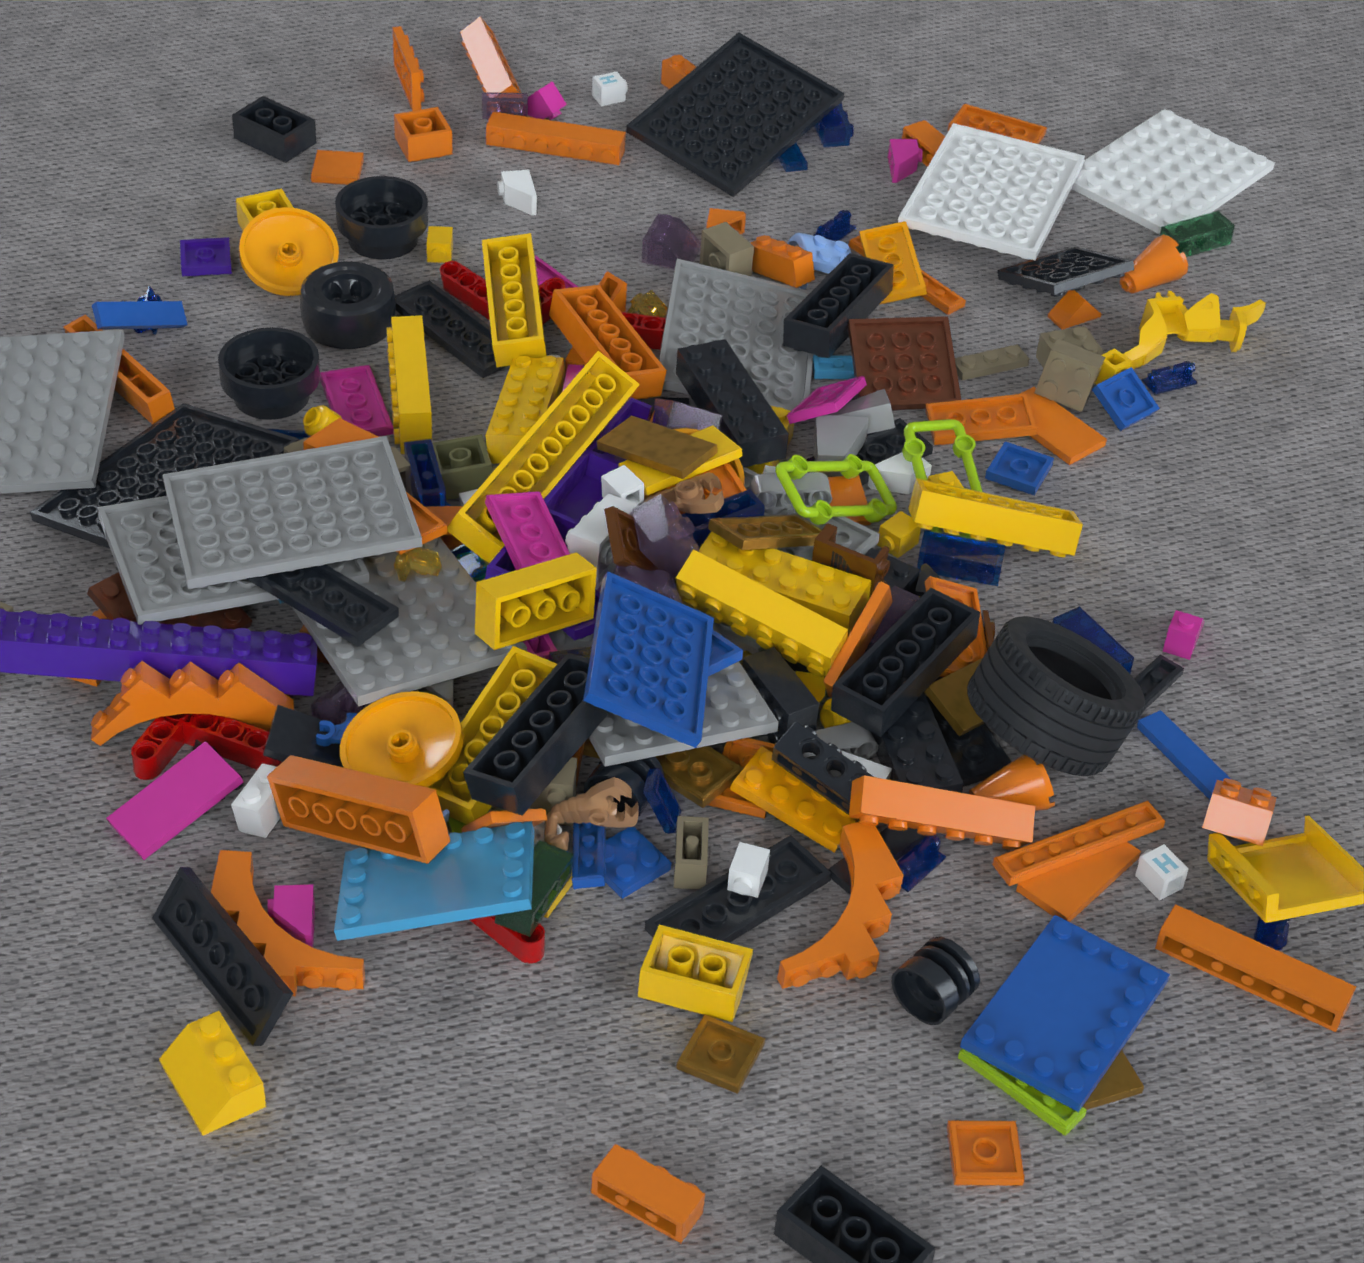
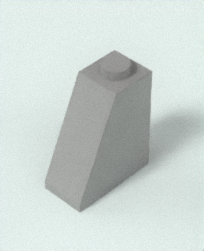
[828,389,895,434]
[814,415,869,476]

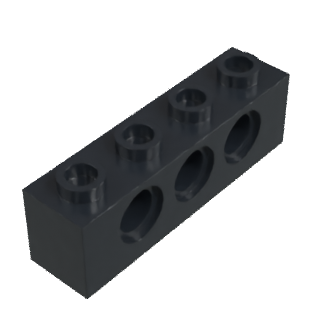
[772,721,874,822]

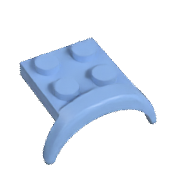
[787,233,852,289]

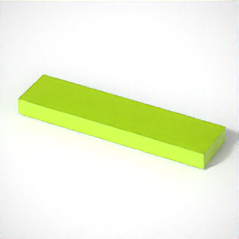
[958,1048,1087,1136]

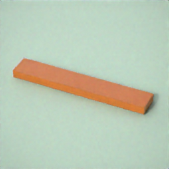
[849,235,966,315]
[992,800,1165,886]

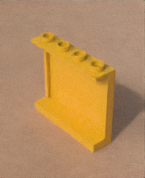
[1207,816,1364,923]

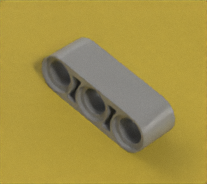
[750,472,832,510]
[803,722,878,759]

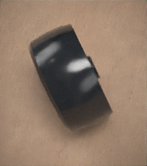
[300,261,396,349]

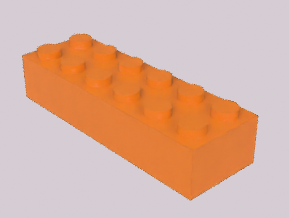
[549,285,667,399]
[267,755,450,864]

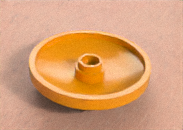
[239,207,339,296]
[340,691,464,788]

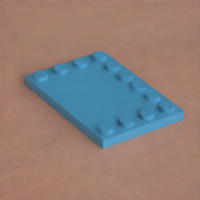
[334,821,534,941]

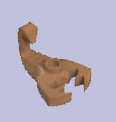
[641,472,724,539]
[544,777,639,853]

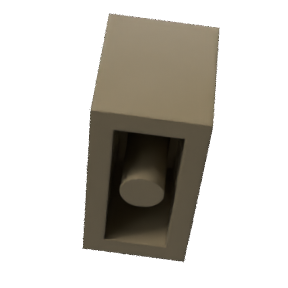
[674,816,709,890]

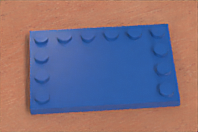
[583,571,714,748]
[960,915,1170,1112]

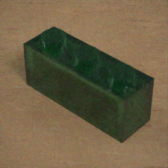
[1160,211,1235,257]
[495,840,574,937]

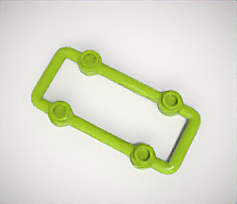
[902,419,991,545]
[775,454,897,525]

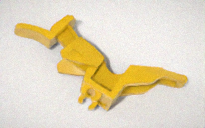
[1123,291,1266,369]

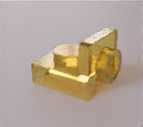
[627,290,668,318]
[394,547,442,582]

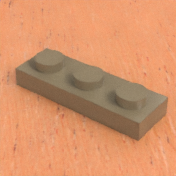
[955,344,1029,381]

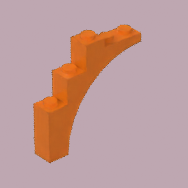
[91,661,294,746]
[777,821,904,989]
[211,850,365,996]

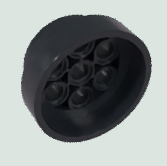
[335,176,428,260]
[218,327,320,420]

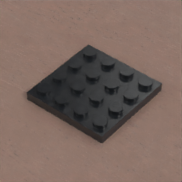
[997,246,1134,297]

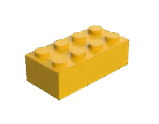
[475,552,597,650]

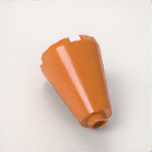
[1120,235,1188,294]
[969,754,1055,811]

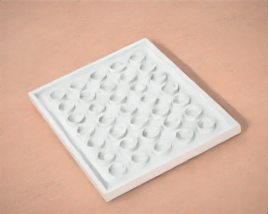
[1071,109,1275,239]
[898,123,1085,260]

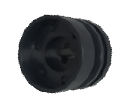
[584,757,664,818]
[891,936,980,1025]

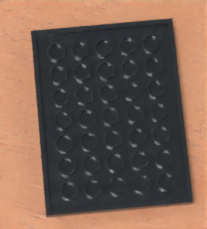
[626,32,845,197]
[30,403,300,549]

